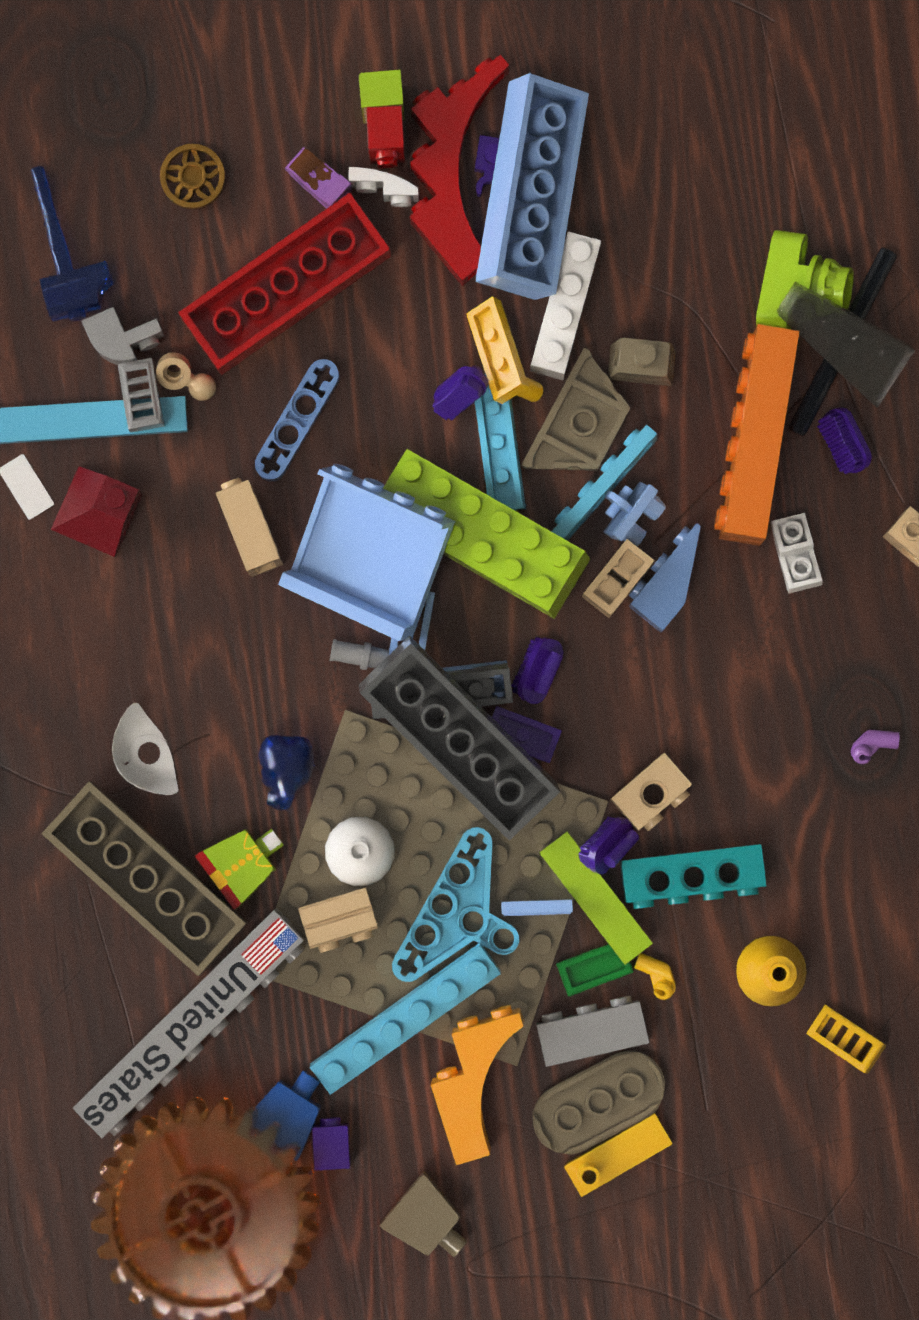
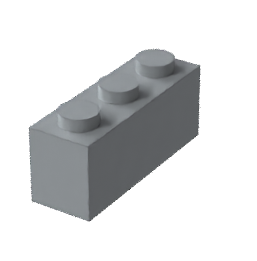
[536,995,649,1067]

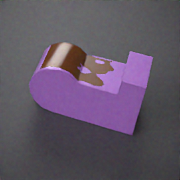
[285,147,352,209]

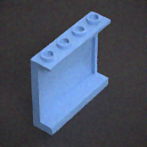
[278,464,455,641]

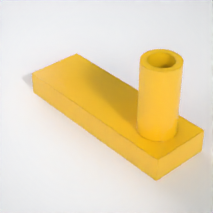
[466,296,543,404]
[563,1113,672,1197]

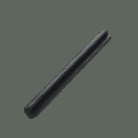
[789,248,897,436]

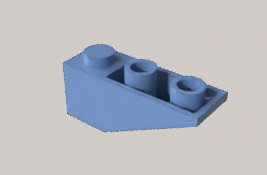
[629,523,701,633]

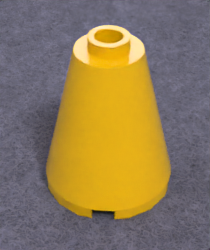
[737,936,806,1006]

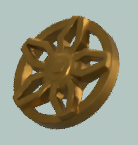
[160,144,225,209]

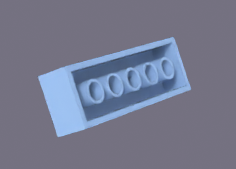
[475,73,589,300]

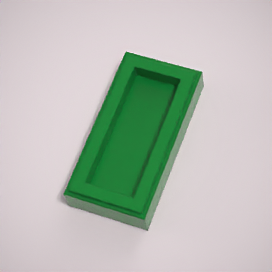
[556,944,634,997]

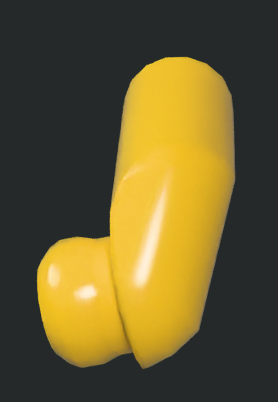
[634,953,676,1000]

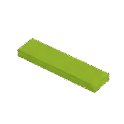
[539,832,653,965]

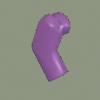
[851,730,900,764]

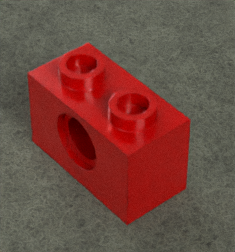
[366,106,405,169]

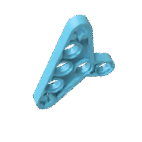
[392,827,519,982]

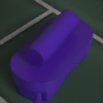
[433,365,489,420]
[817,407,872,474]
[511,637,564,704]
[579,817,639,875]

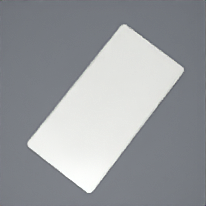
[0,454,54,520]

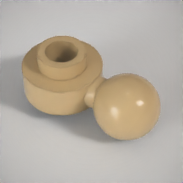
[156,352,216,401]

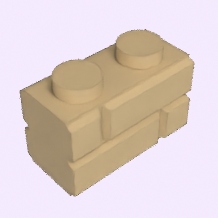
[298,887,379,953]

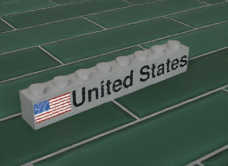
[73,908,306,1138]

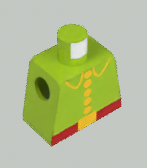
[195,828,284,910]

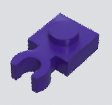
[475,135,499,197]

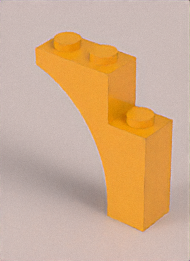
[431,1005,524,1165]

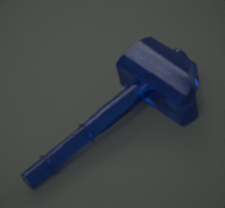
[30,166,114,322]

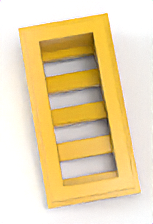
[806,1005,886,1074]

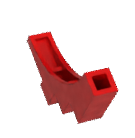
[410,54,509,286]

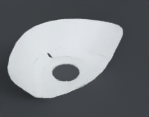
[112,703,179,795]

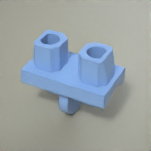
[603,482,666,546]

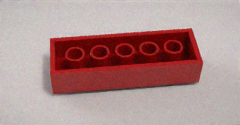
[178,193,391,376]

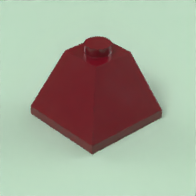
[51,466,143,557]

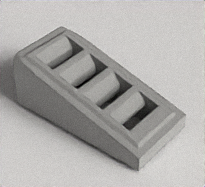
[118,358,165,433]

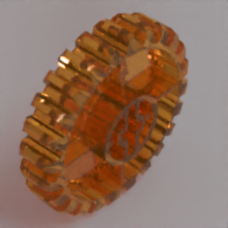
[90,1097,321,1320]

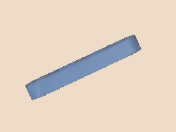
[255,359,339,481]

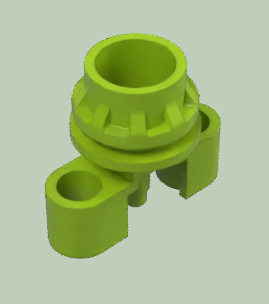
[756,230,854,329]

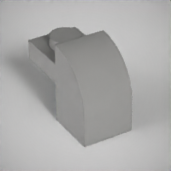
[82,307,165,365]

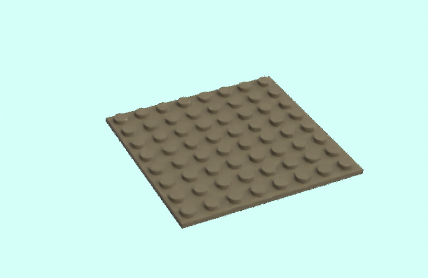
[273,710,608,1066]

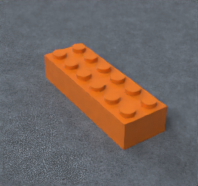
[714,324,800,546]

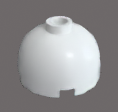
[325,817,395,886]

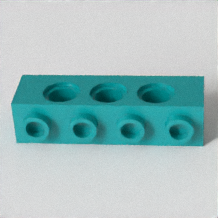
[620,844,767,909]

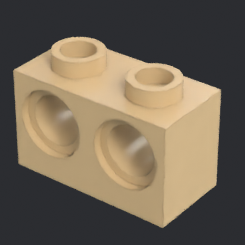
[582,539,655,618]

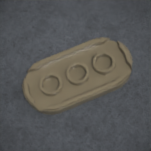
[533,1050,665,1155]

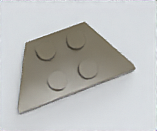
[521,348,630,471]

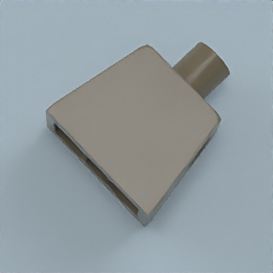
[607,338,676,386]
[379,1171,467,1257]

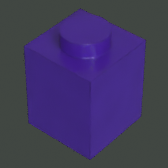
[312,1117,351,1171]

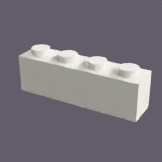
[530,232,601,380]

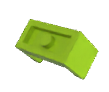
[359,70,405,124]

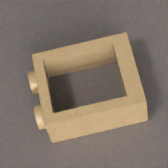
[216,478,284,577]

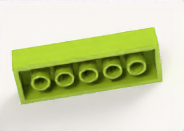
[383,449,590,619]

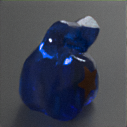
[257,735,314,811]

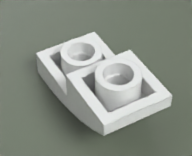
[349,167,419,207]
[771,513,823,594]

